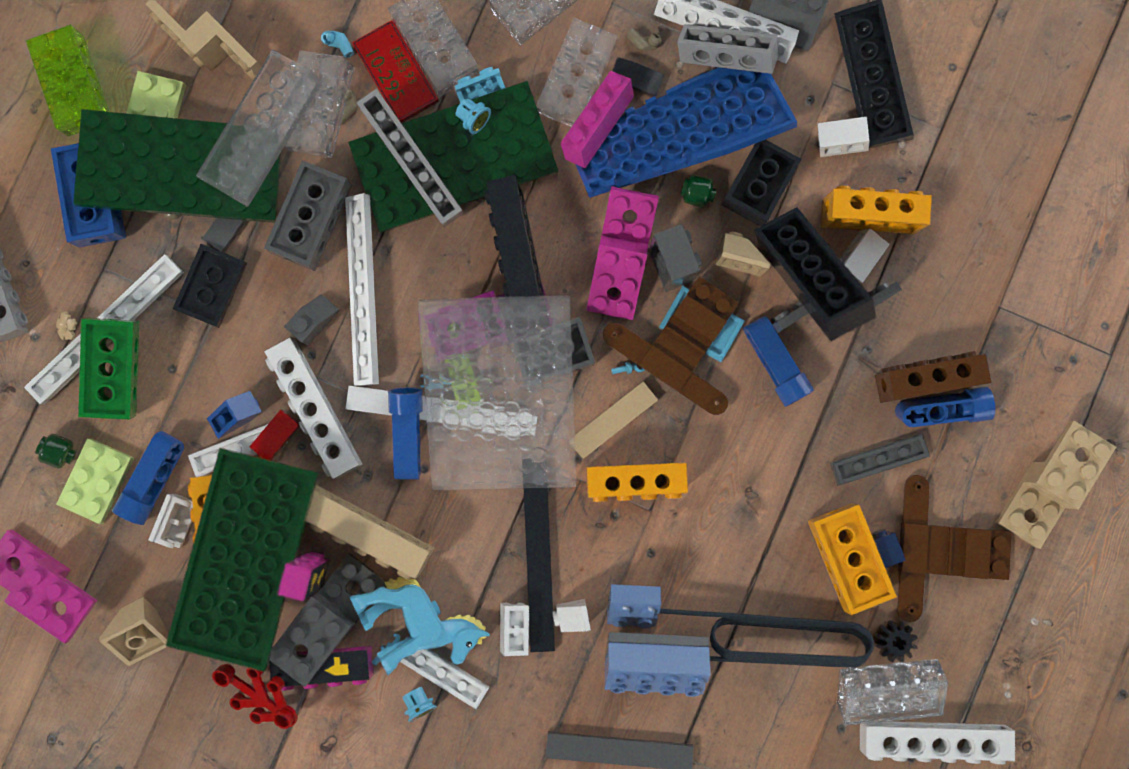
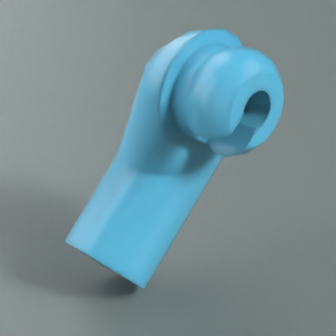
[321,30,355,58]

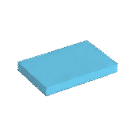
[659,286,745,363]

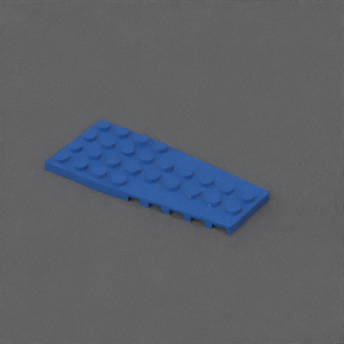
[575,67,797,198]

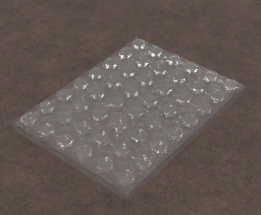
[418,296,577,490]

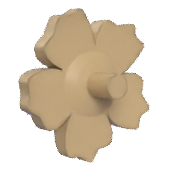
[56,312,77,340]

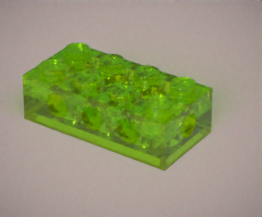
[25,24,109,137]

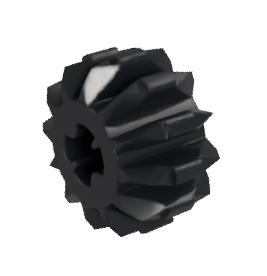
[875,620,918,662]

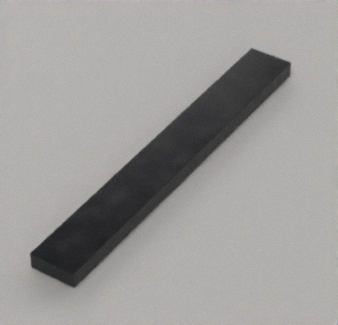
[522,457,555,652]

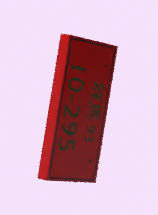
[351,20,439,123]

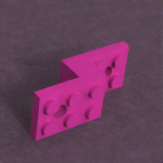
[586,186,659,320]
[0,530,98,644]

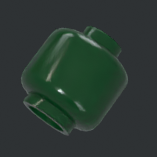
[680,174,717,208]
[35,434,76,469]

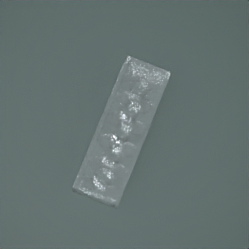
[196,50,323,207]

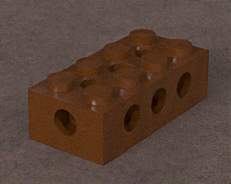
[875,351,992,403]

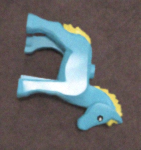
[350,577,490,675]

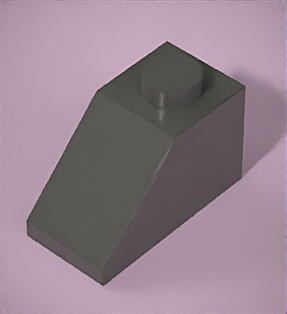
[284,294,340,346]

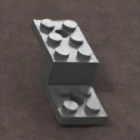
[772,282,902,333]
[269,553,386,687]

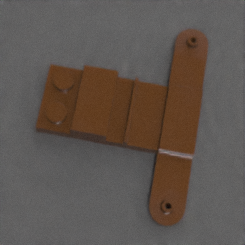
[603,276,739,415]
[897,475,1012,622]

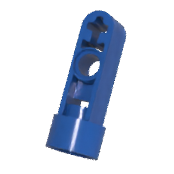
[743,316,814,407]
[895,387,995,427]
[388,388,423,480]
[112,431,184,525]

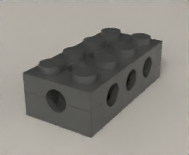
[264,160,352,271]

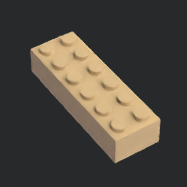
[306,485,435,580]

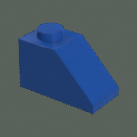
[207,391,262,439]

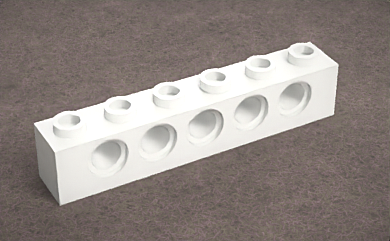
[654,0,799,64]
[264,338,363,479]
[860,721,1015,764]

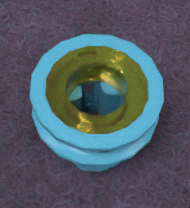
[455,98,491,134]
[402,687,437,722]

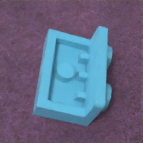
[455,67,505,103]

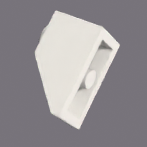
[553,599,591,632]

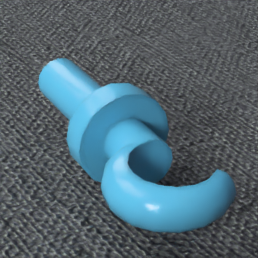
[611,362,645,374]
[372,633,400,665]

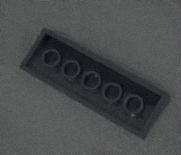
[834,0,914,149]

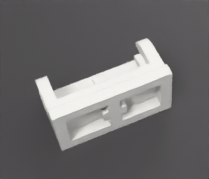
[818,117,869,157]
[840,228,890,283]
[149,494,193,548]
[500,602,529,656]

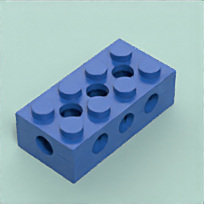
[51,143,126,248]

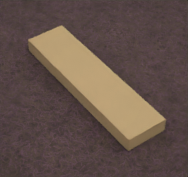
[568,381,658,459]

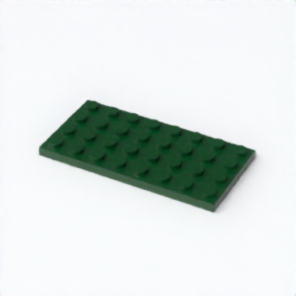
[348,81,559,233]
[73,109,282,223]
[165,448,319,672]

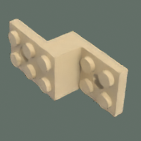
[145,0,270,84]
[995,421,1116,549]

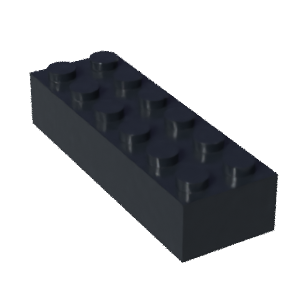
[484,175,550,332]
[755,207,876,342]

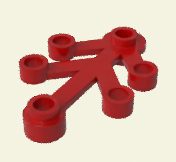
[212,664,298,729]

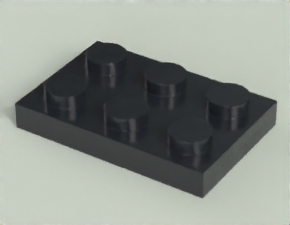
[173,244,247,328]

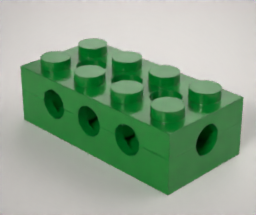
[78,318,140,420]

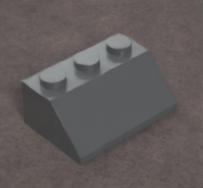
[748,0,828,51]

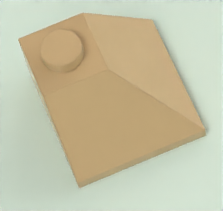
[715,232,770,277]
[99,597,168,666]

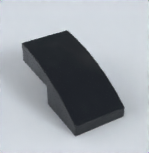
[612,57,664,97]

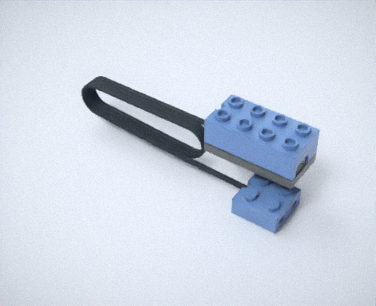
[605,584,874,697]

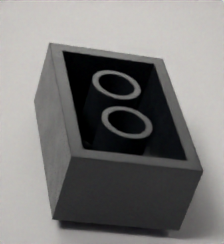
[721,139,801,226]

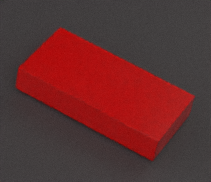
[249,410,300,460]

